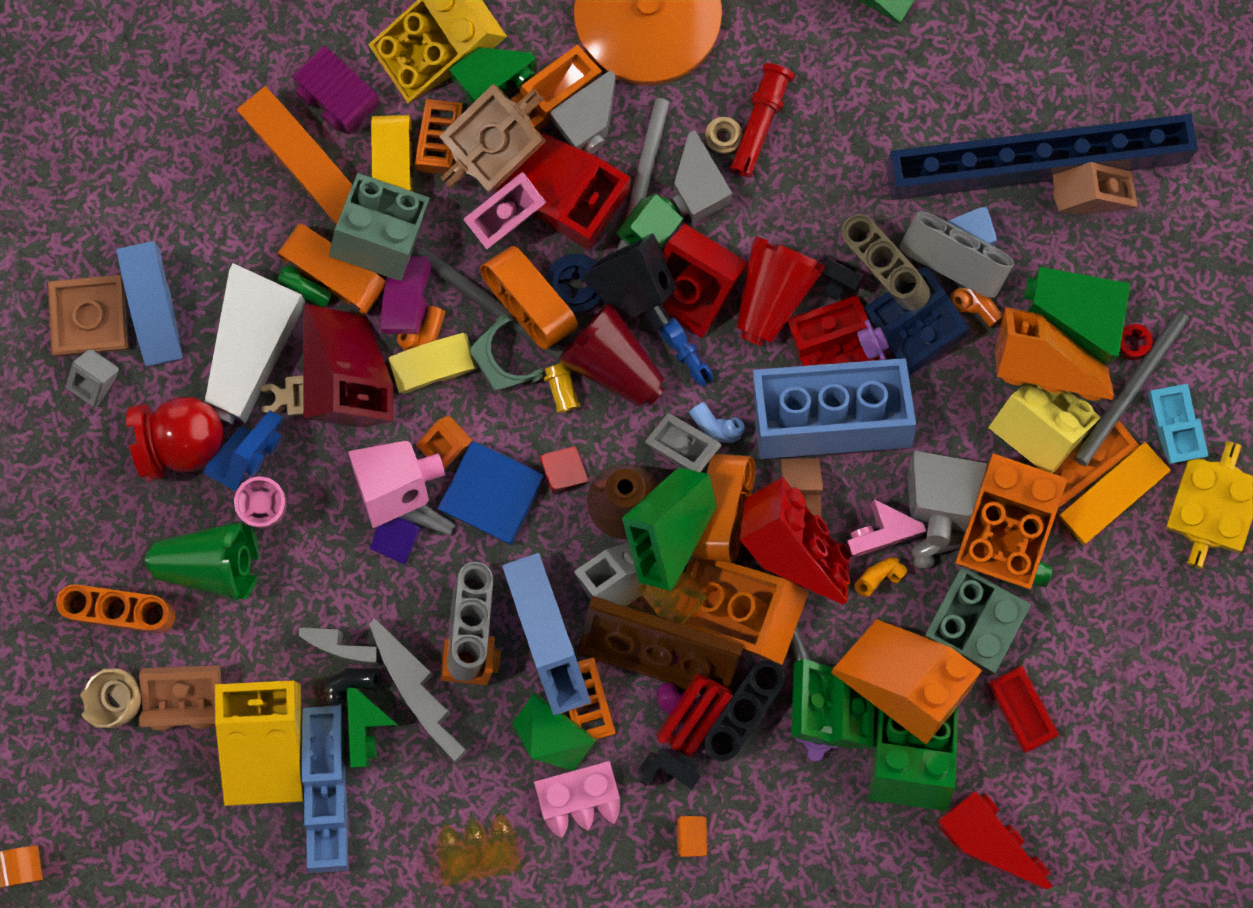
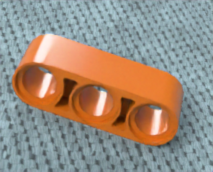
[277,223,386,315]
[480,246,578,350]
[693,454,756,563]
[56,584,175,634]

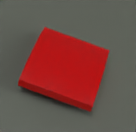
[787,295,881,366]

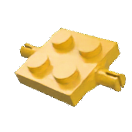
[1165,441,1253,569]

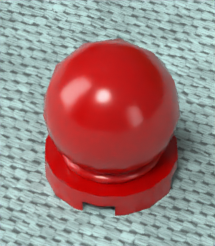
[126,397,224,482]

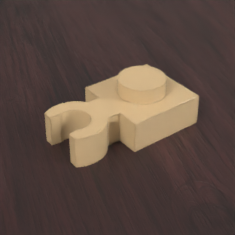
[260,375,303,417]

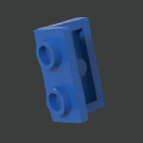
[204,410,283,491]

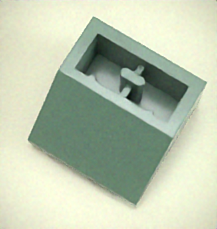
[329,173,430,281]
[924,567,1031,676]

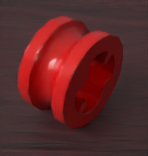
[1119,324,1153,360]

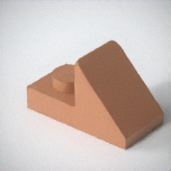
[781,458,823,517]

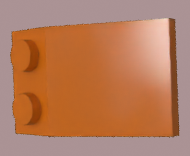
[668,558,809,665]
[831,619,982,744]

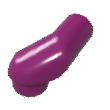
[656,683,711,721]

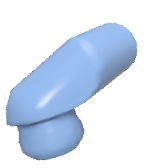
[689,402,745,444]

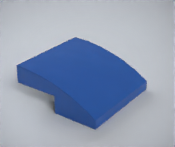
[437,441,546,546]

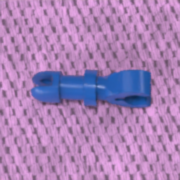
[658,318,713,386]

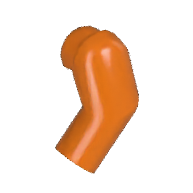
[397,306,446,351]

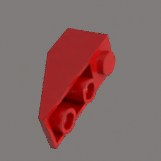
[934,791,1052,890]

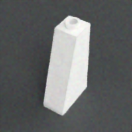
[205,263,306,425]

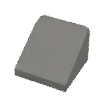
[66,349,119,408]

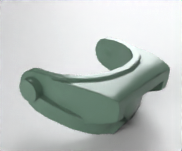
[469,314,545,391]

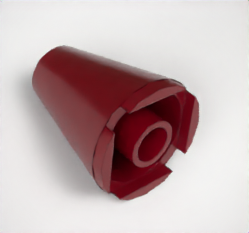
[558,303,665,407]

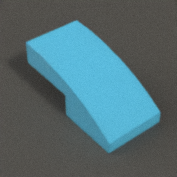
[1148,384,1208,464]

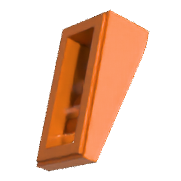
[415,99,463,175]
[569,657,616,740]

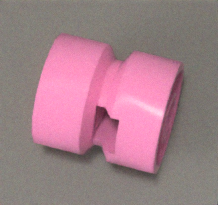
[234,476,287,529]

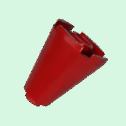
[736,236,825,347]

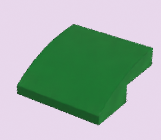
[792,659,874,749]

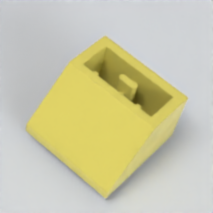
[988,383,1102,473]

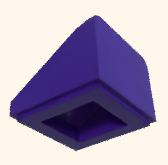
[370,517,421,565]

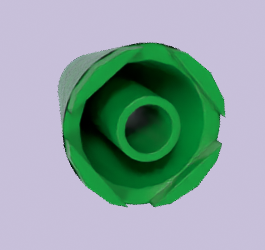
[145,522,259,600]

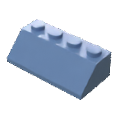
[753,358,916,459]

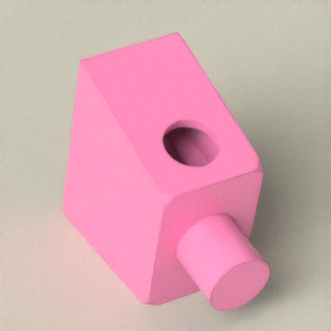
[348,441,445,528]

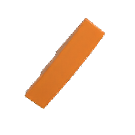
[236,86,352,225]

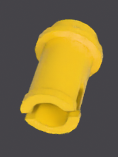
[544,363,581,414]

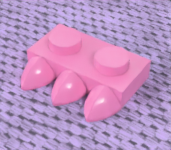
[534,761,620,838]

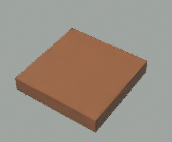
[48,275,130,357]

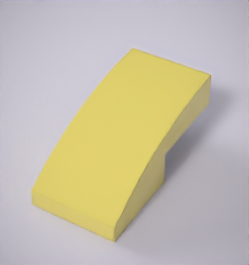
[388,333,477,394]

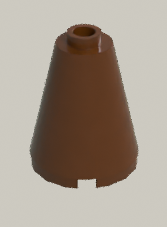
[587,464,659,539]

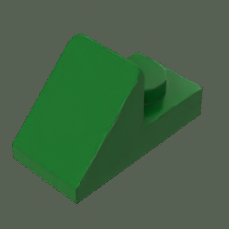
[347,688,400,769]

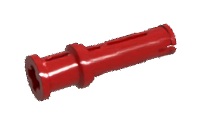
[729,63,795,178]

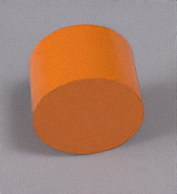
[0,845,43,889]

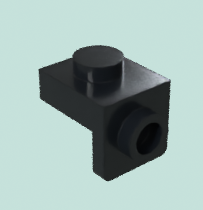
[638,749,701,790]

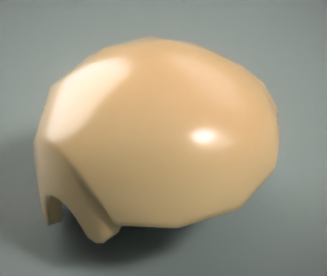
[80,668,141,728]

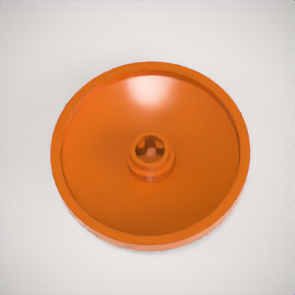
[574,0,722,85]

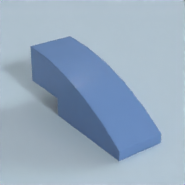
[116,241,183,367]

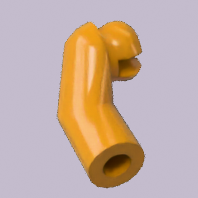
[855,557,907,597]

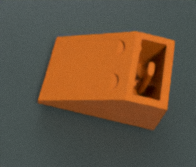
[995,307,1114,401]
[955,453,1068,590]

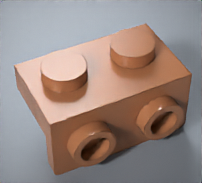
[139,665,222,730]

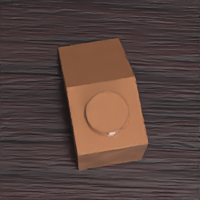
[1052,162,1138,215]

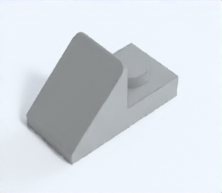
[645,413,722,472]

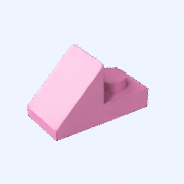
[844,500,926,559]

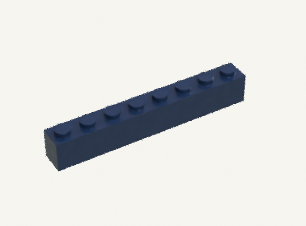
[886,114,1198,200]

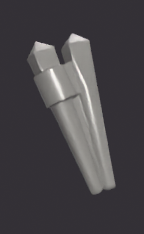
[399,505,456,535]

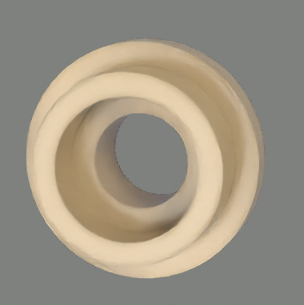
[705,117,743,154]

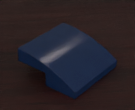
[864,265,972,375]

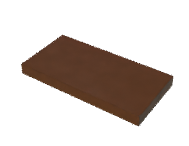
[577,596,744,698]

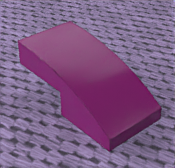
[380,256,431,334]

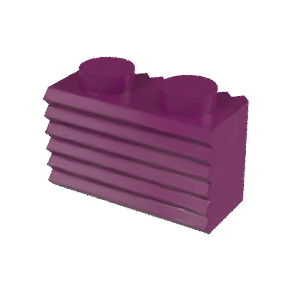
[292,45,380,135]

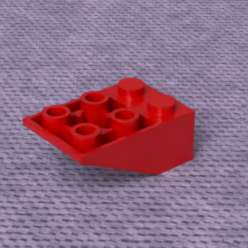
[495,131,631,251]
[740,477,851,605]

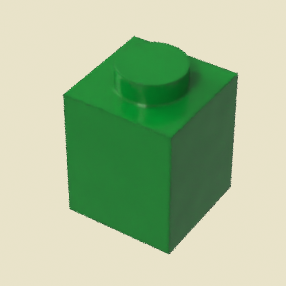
[615,194,683,249]

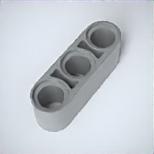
[900,211,1014,298]
[446,562,493,681]

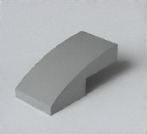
[299,628,380,665]

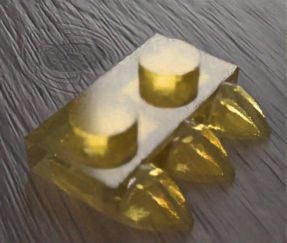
[436,812,522,886]

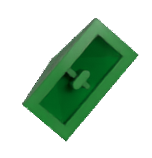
[512,692,597,771]

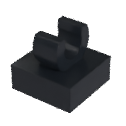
[822,256,864,301]

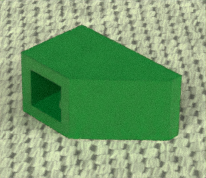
[449,47,537,105]

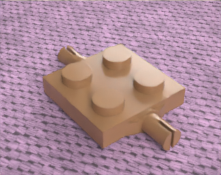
[439,84,546,193]

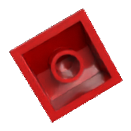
[662,224,748,338]

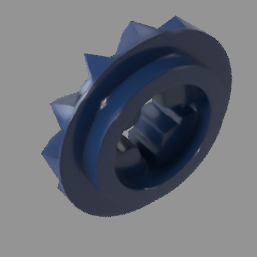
[545,254,601,313]

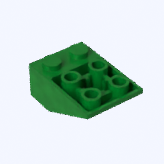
[868,706,959,811]

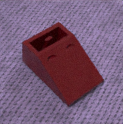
[303,304,393,427]

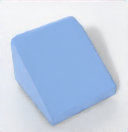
[947,206,997,246]

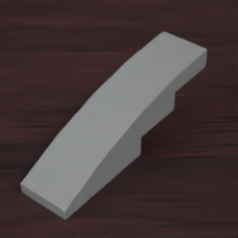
[369,618,468,763]

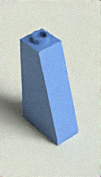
[502,553,591,716]

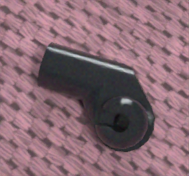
[322,668,380,705]

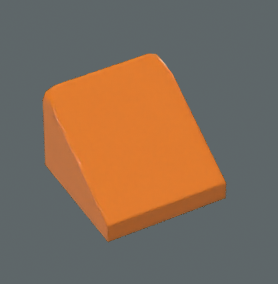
[416,415,473,470]
[677,816,707,857]

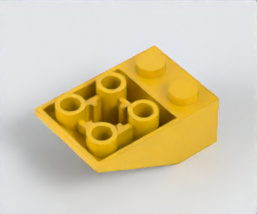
[368,0,507,104]
[215,680,304,806]

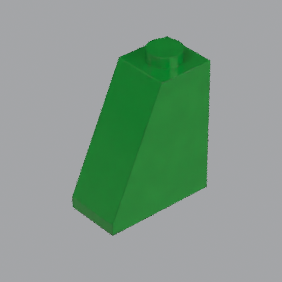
[1023,267,1130,364]
[622,467,717,591]

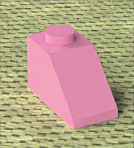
[463,172,547,249]

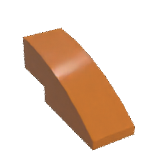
[510,44,602,131]

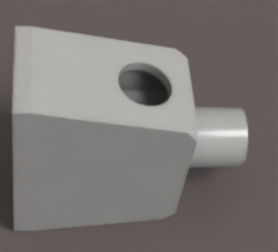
[907,451,987,546]

